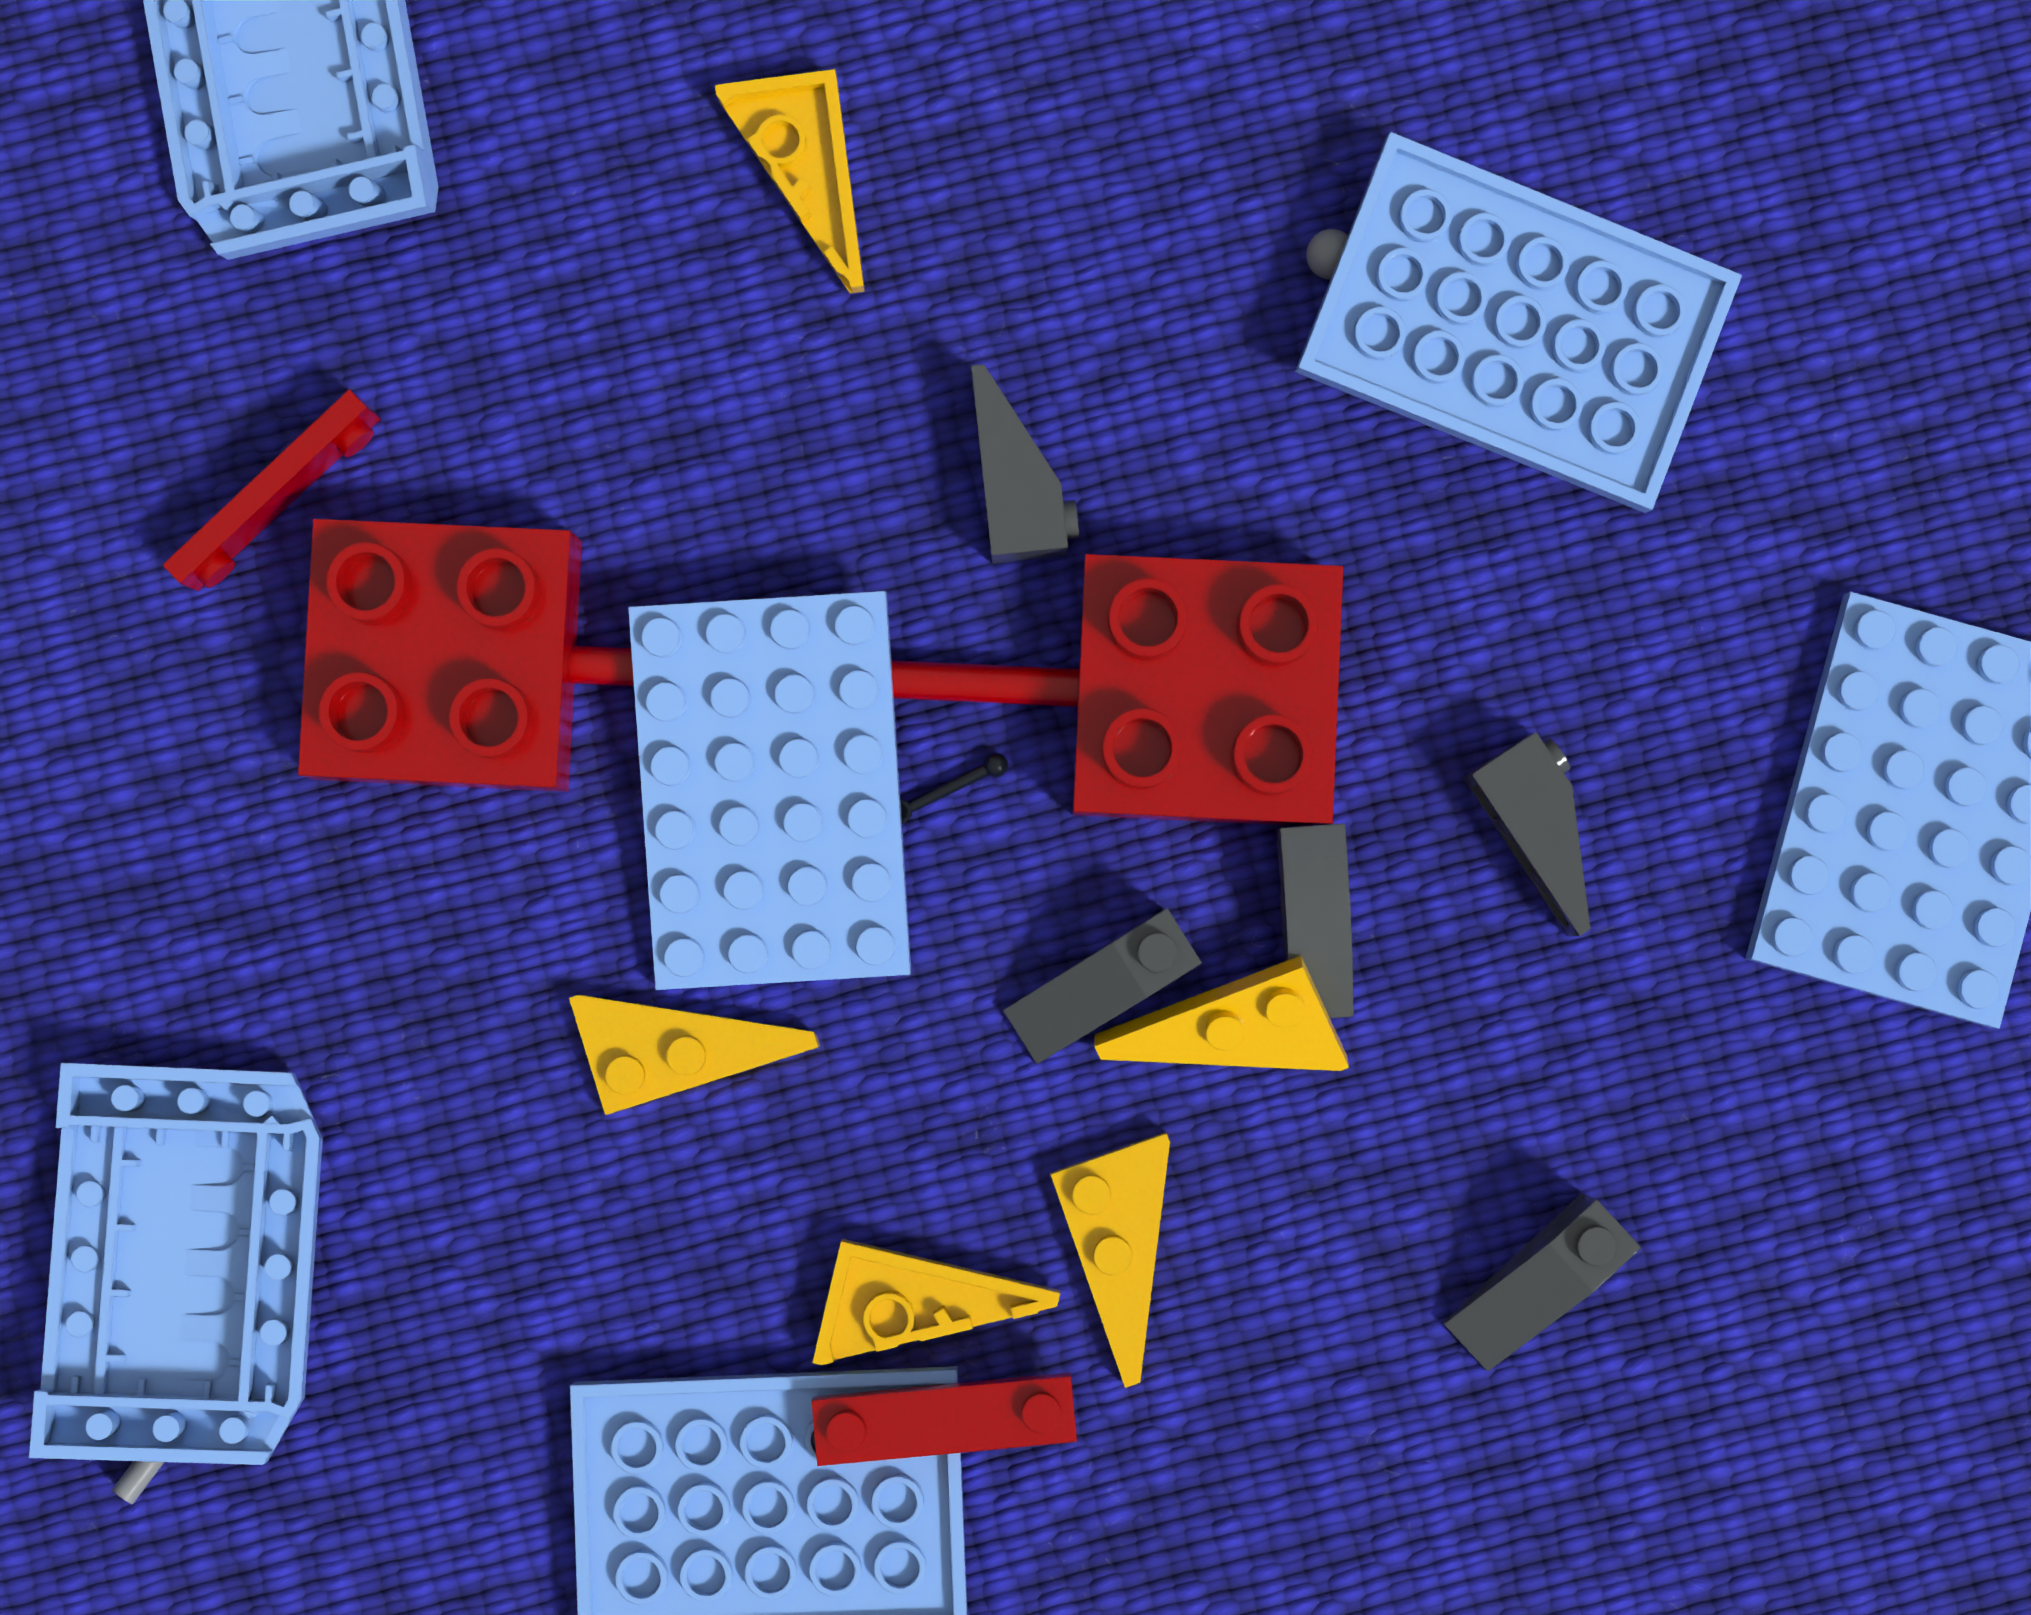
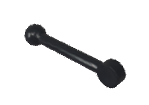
[900,753,1009,824]

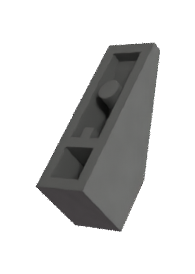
[971,364,1079,564]
[1463,732,1591,936]
[1003,908,1202,1064]
[1442,1193,1641,1372]

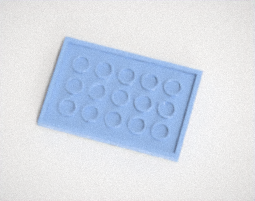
[1295,132,1742,513]
[628,591,911,990]
[1745,592,2031,1029]
[570,1366,967,1615]

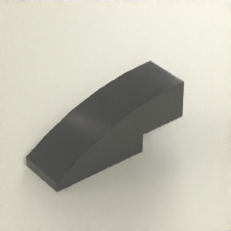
[1276,824,1354,1018]

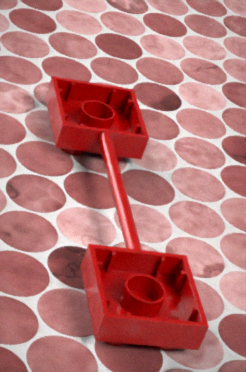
[298,519,1344,826]

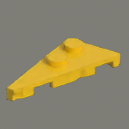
[715,69,865,294]
[1094,956,1349,1071]
[569,995,820,1115]
[1050,1132,1170,1388]
[812,1239,1060,1365]

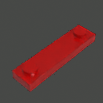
[163,389,381,591]
[811,1372,1077,1466]

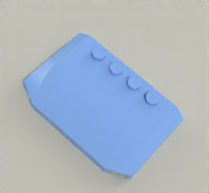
[143,0,439,260]
[29,1063,323,1465]

